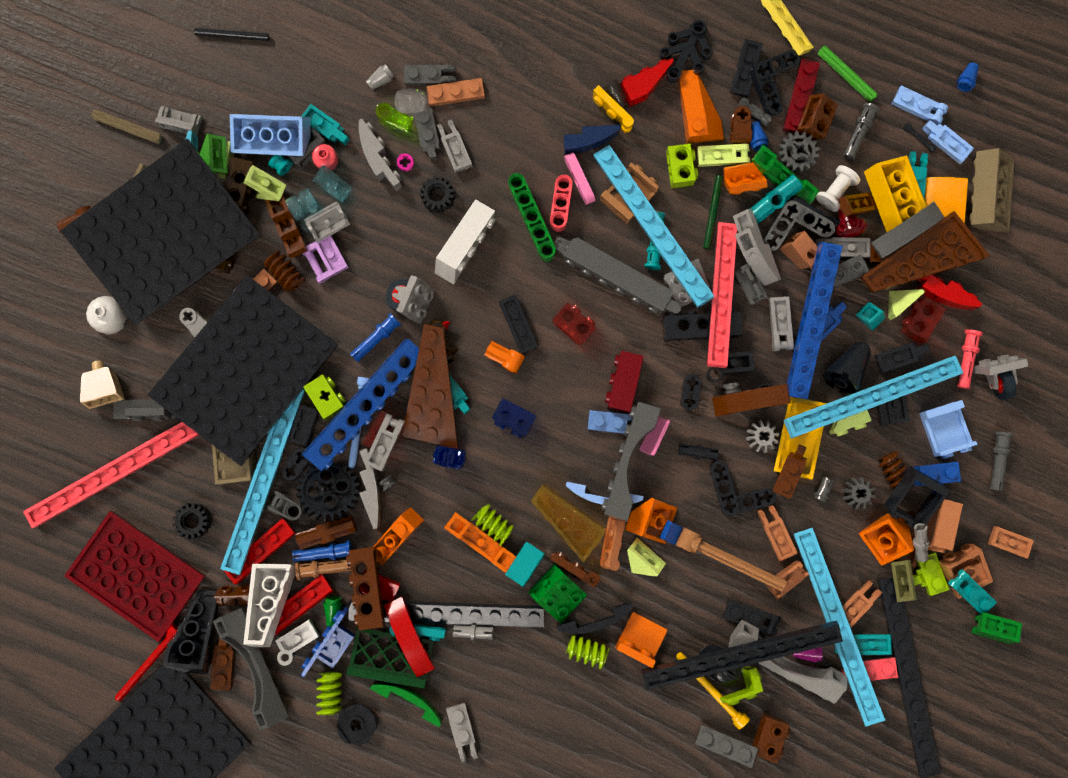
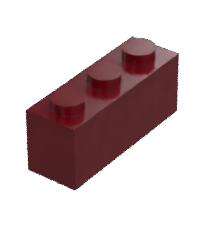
[604,350,644,413]

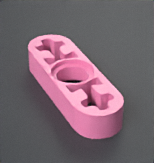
[564,152,595,205]

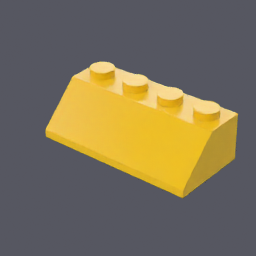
[864,155,926,232]

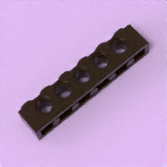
[213,157,258,274]

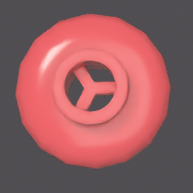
[312,144,338,172]

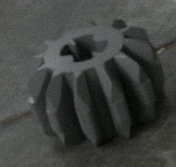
[841,477,876,510]

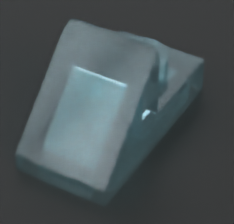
[312,165,353,203]

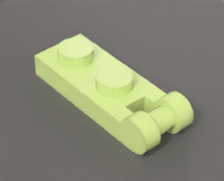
[697,144,751,167]

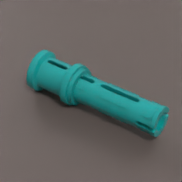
[644,212,666,270]

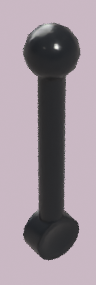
[904,124,936,152]

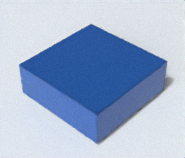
[660,520,683,545]

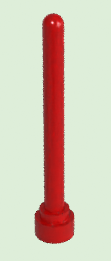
[115,623,178,702]

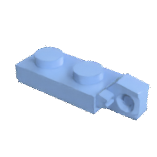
[922,120,974,164]

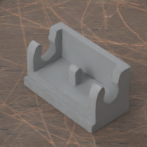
[155,106,202,135]
[304,201,350,243]

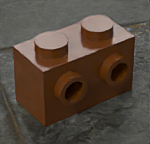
[752,713,790,764]

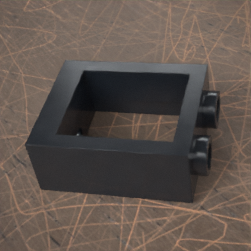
[884,466,950,528]

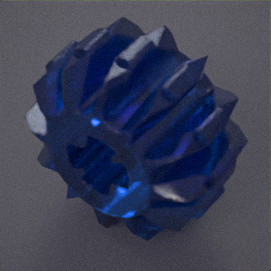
[433,445,466,469]

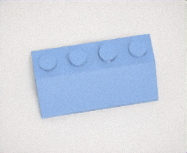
[230,114,311,156]

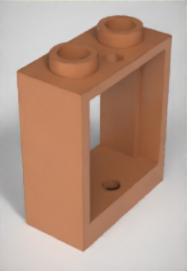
[927,499,963,553]

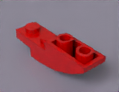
[916,275,982,310]

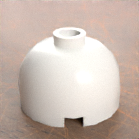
[86,296,128,335]

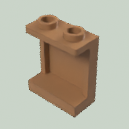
[600,163,659,225]

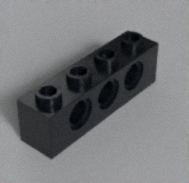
[662,309,743,342]

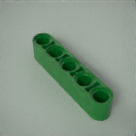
[508,173,556,262]

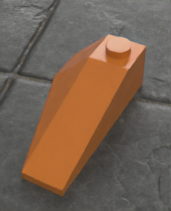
[678,70,724,144]

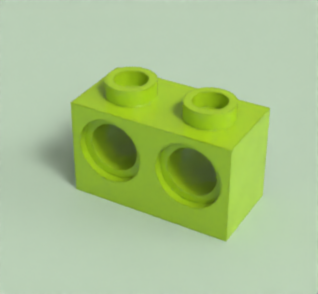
[666,144,698,188]

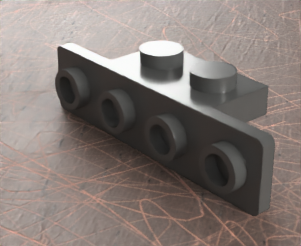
[113,399,177,422]

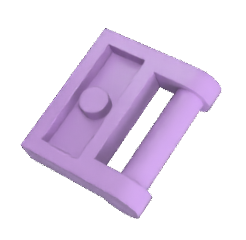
[303,236,349,284]

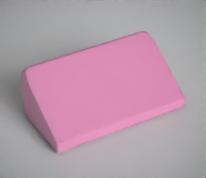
[640,417,670,456]

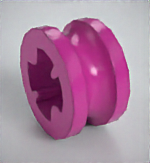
[397,153,414,172]

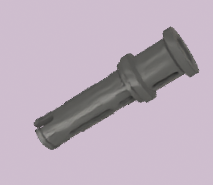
[843,103,880,160]
[990,431,1013,491]

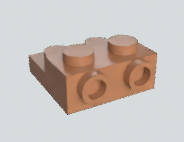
[939,543,993,599]

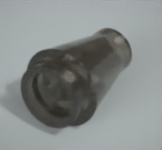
[604,80,628,108]

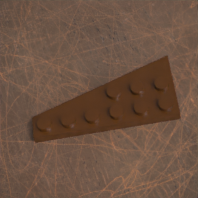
[860,211,990,293]
[402,323,459,449]

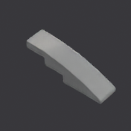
[359,448,381,529]

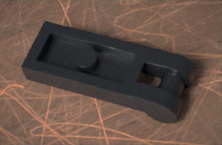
[723,599,781,636]

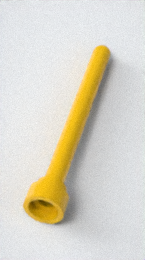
[676,652,750,730]

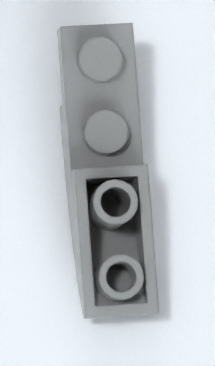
[359,119,402,191]
[733,209,781,286]

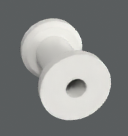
[816,165,860,212]

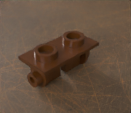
[214,585,250,606]

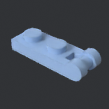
[891,85,949,125]

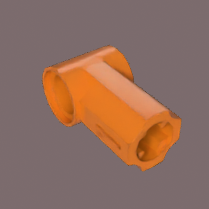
[484,341,525,374]

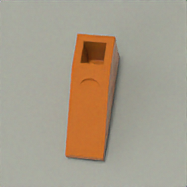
[373,507,424,565]

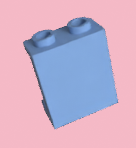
[919,400,977,459]

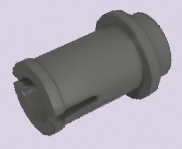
[814,477,834,503]

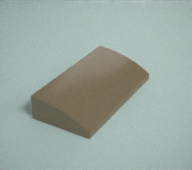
[212,445,257,485]

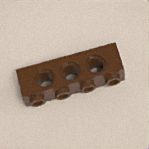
[346,547,385,631]

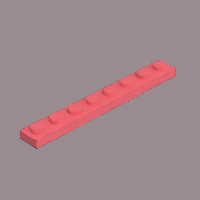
[707,222,737,368]

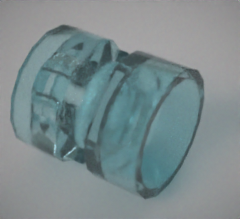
[285,188,320,222]

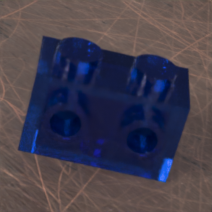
[492,398,537,438]

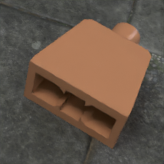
[779,231,817,270]

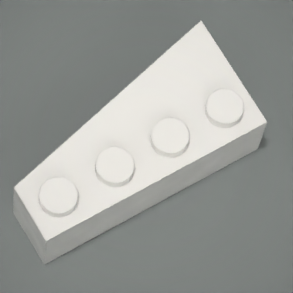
[435,199,496,284]
[243,564,295,647]

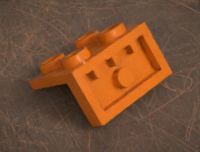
[615,612,667,668]

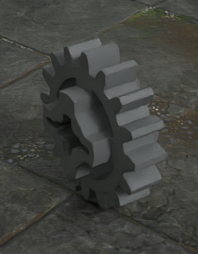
[777,131,820,173]

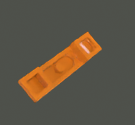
[444,512,517,573]

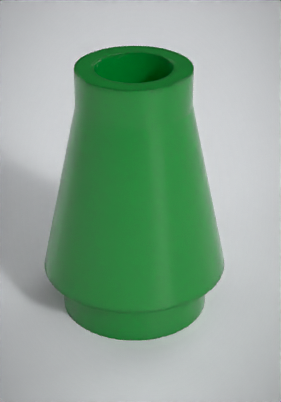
[323,596,343,627]

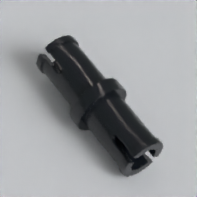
[678,443,719,461]

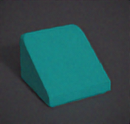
[856,302,885,331]

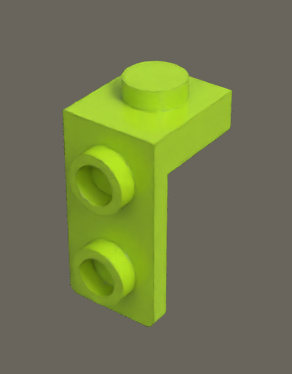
[720,666,763,705]

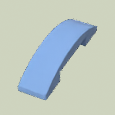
[566,482,644,505]

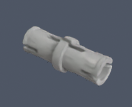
[913,523,930,562]
[453,624,494,640]

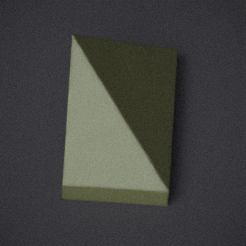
[891,560,917,602]

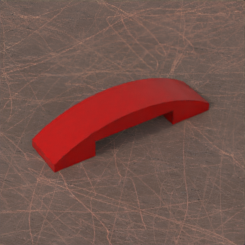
[384,597,435,677]

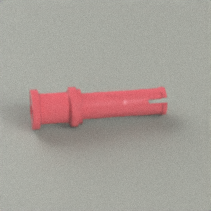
[957,330,983,389]

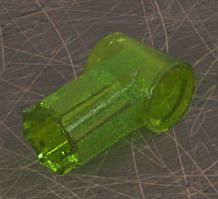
[376,102,414,134]

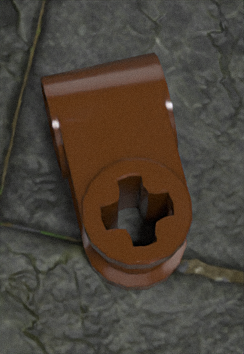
[730,106,752,144]

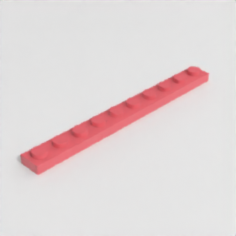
[23,422,199,528]

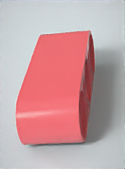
[550,175,572,233]

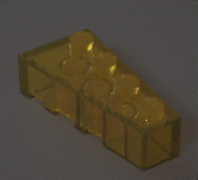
[531,483,607,563]

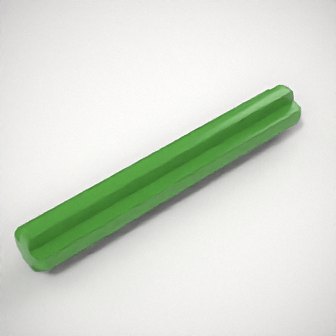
[818,46,878,102]

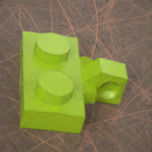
[913,552,949,596]

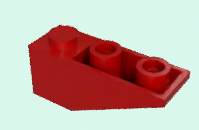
[620,58,674,107]

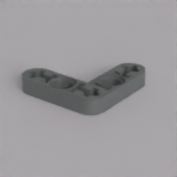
[763,200,835,251]

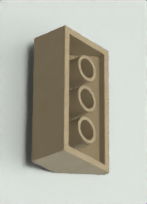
[970,148,1015,233]

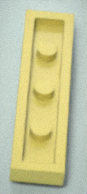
[761,0,814,56]

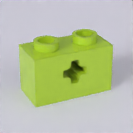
[304,374,346,420]

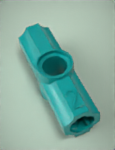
[750,175,803,224]

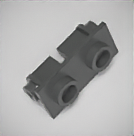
[734,264,768,305]

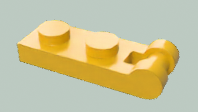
[592,85,634,133]

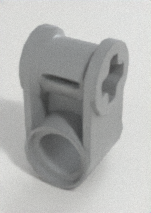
[179,308,208,337]

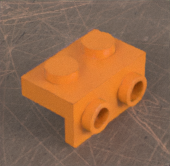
[724,162,767,195]

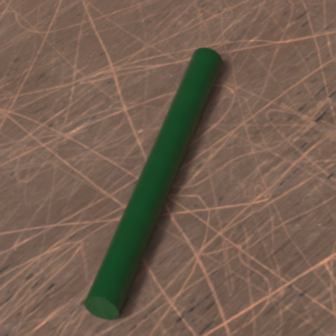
[703,175,723,250]

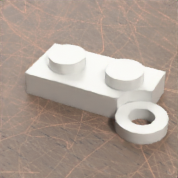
[275,619,320,666]

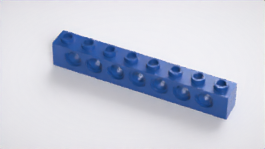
[786,242,843,400]
[302,339,419,471]

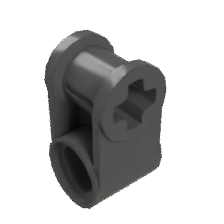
[266,490,306,520]

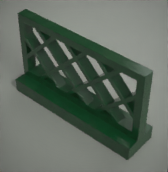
[346,627,434,689]

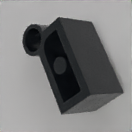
[706,351,754,383]

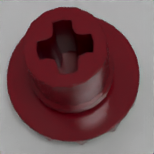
[835,209,867,238]

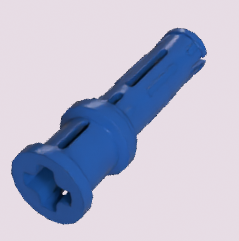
[350,313,401,362]
[292,540,353,563]

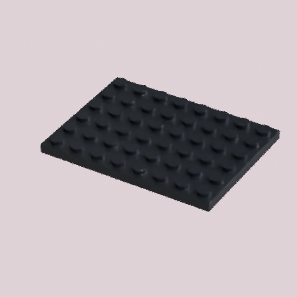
[60,139,261,325]
[148,275,339,466]
[54,666,252,778]

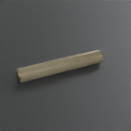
[91,109,163,144]

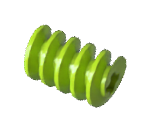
[471,504,514,546]
[566,634,609,670]
[316,672,342,715]

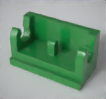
[971,612,1022,644]

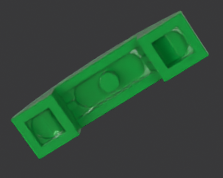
[752,145,819,205]
[370,682,443,727]

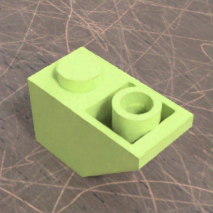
[829,410,872,437]

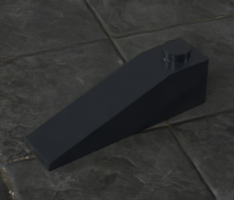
[163,590,218,674]

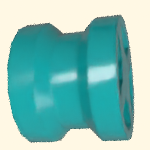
[269,155,293,176]

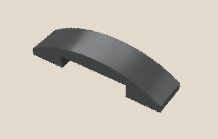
[871,202,944,259]

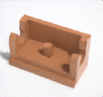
[765,560,809,600]

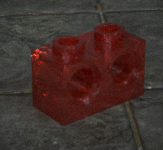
[901,297,946,344]
[552,302,596,347]

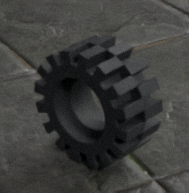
[420,176,455,213]
[172,504,212,539]

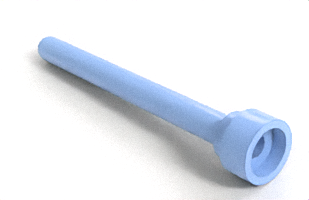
[348,377,370,469]

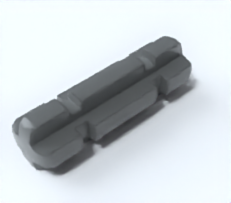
[738,97,772,126]

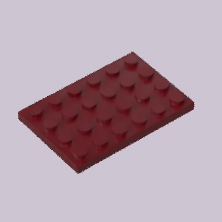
[64,511,206,642]

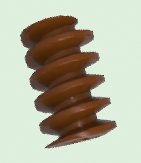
[264,250,306,292]
[878,451,914,490]

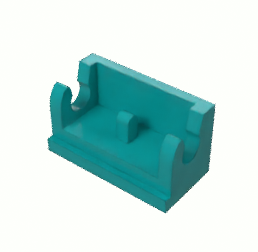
[505,542,546,587]

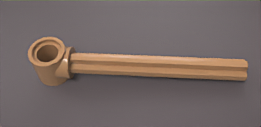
[676,527,787,592]

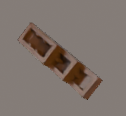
[264,194,308,259]

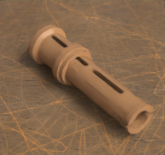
[295,559,351,580]

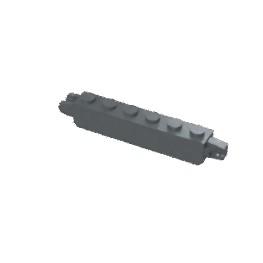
[554,237,681,315]

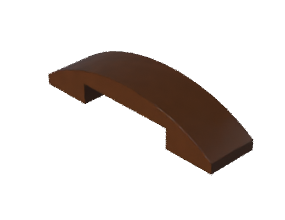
[712,384,791,417]

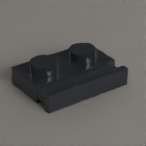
[877,396,910,426]

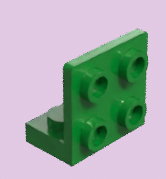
[528,564,587,623]

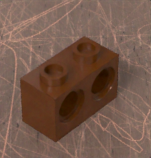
[797,93,838,140]

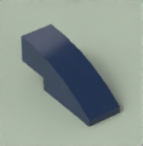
[563,125,620,155]

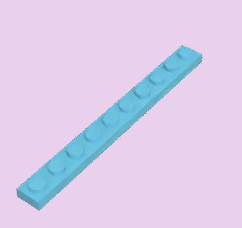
[593,145,714,308]
[783,355,963,439]
[220,389,305,575]
[793,528,885,726]

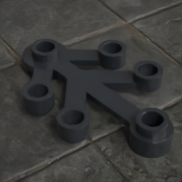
[659,20,713,83]

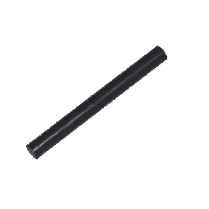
[194,28,270,41]

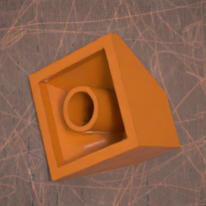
[625,498,677,544]
[859,513,914,566]

